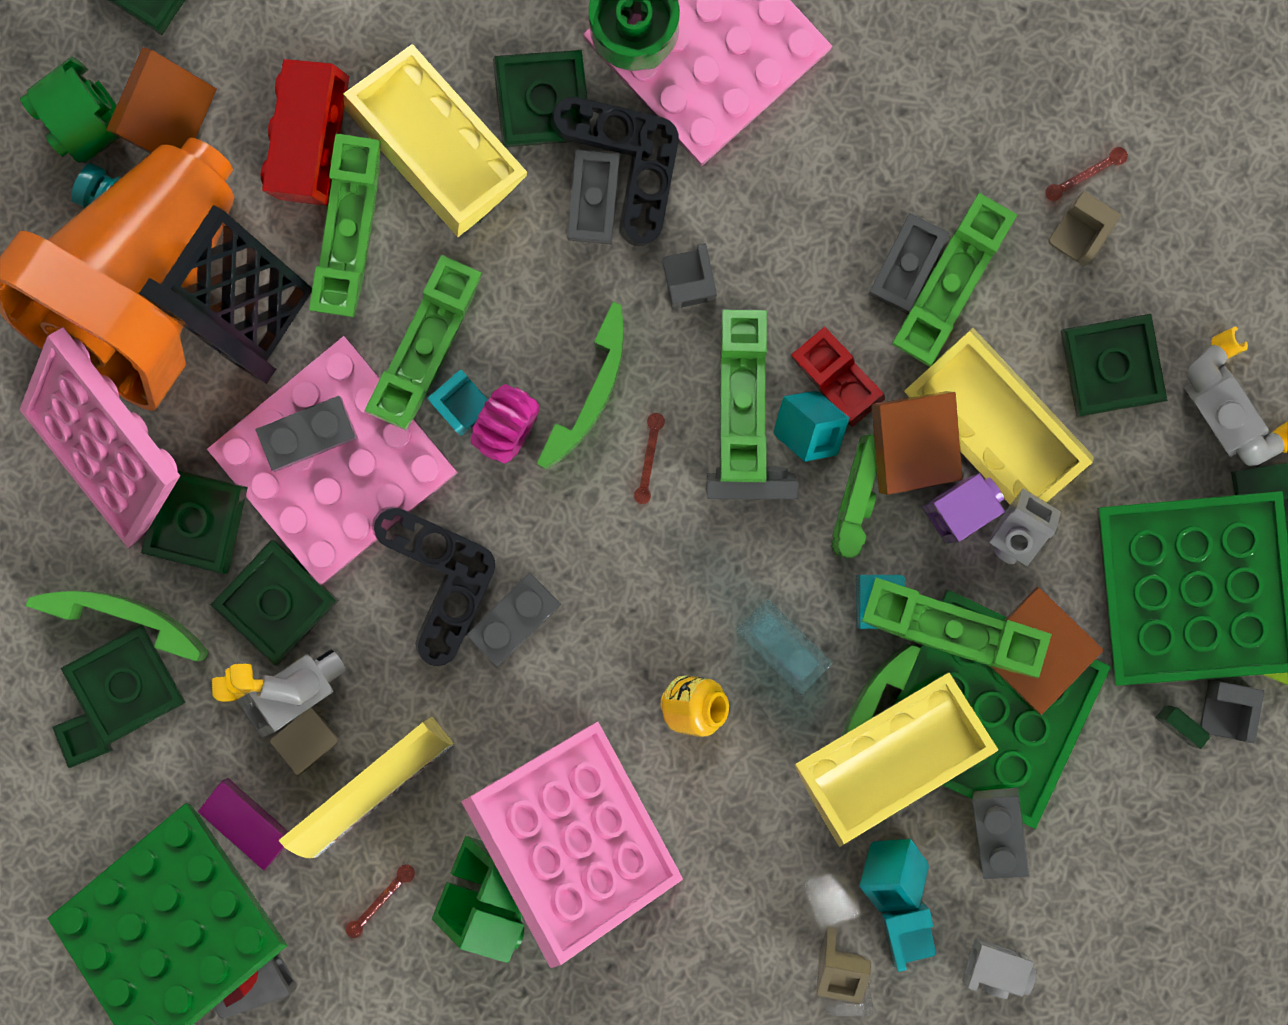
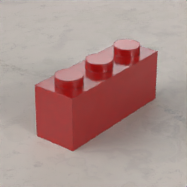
[261,59,350,206]

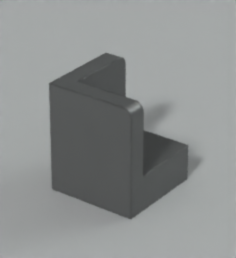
[663,243,717,309]
[1200,680,1265,744]

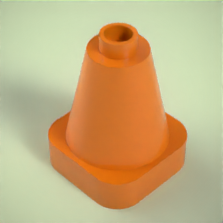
[0,138,235,411]

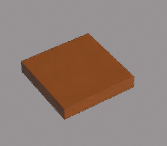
[106,47,217,154]
[871,391,963,495]
[988,587,1104,715]

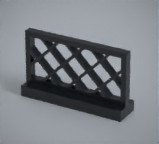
[139,205,312,384]

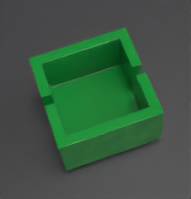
[432,836,524,963]

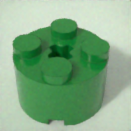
[588,0,680,71]
[20,57,120,163]

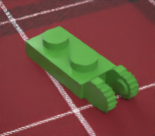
[830,434,877,559]

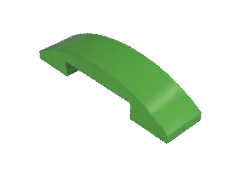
[309,133,381,318]
[891,193,1017,367]
[365,255,482,430]
[537,302,624,470]
[720,310,767,482]
[862,578,1052,678]
[26,591,209,661]
[842,644,920,736]

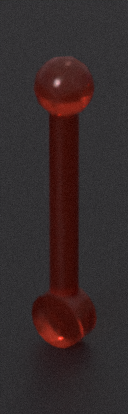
[1045,147,1128,201]
[634,413,665,504]
[345,864,415,938]

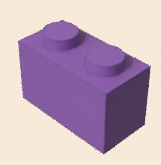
[922,473,1005,544]

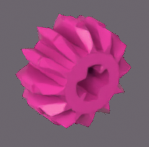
[471,384,539,464]

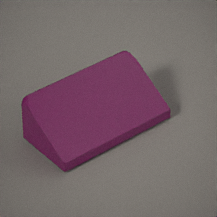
[198,778,289,871]

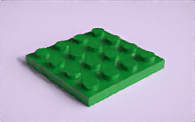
[1097,491,1288,686]
[891,590,1111,829]
[47,803,288,1025]

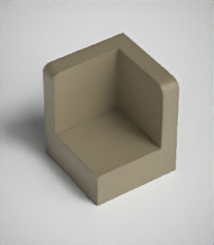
[1049,191,1122,266]
[269,704,339,776]
[816,926,871,1004]

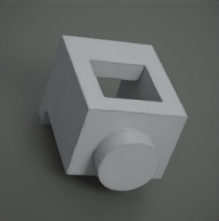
[989,488,1061,566]
[962,938,1036,999]

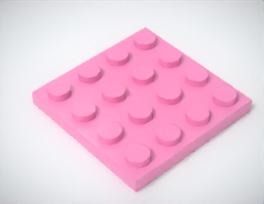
[583,0,832,166]
[19,327,180,548]
[207,336,458,585]
[461,722,683,968]

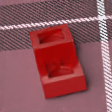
[791,326,885,427]

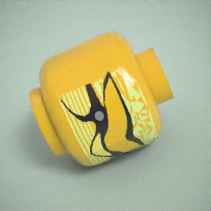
[661,675,729,737]

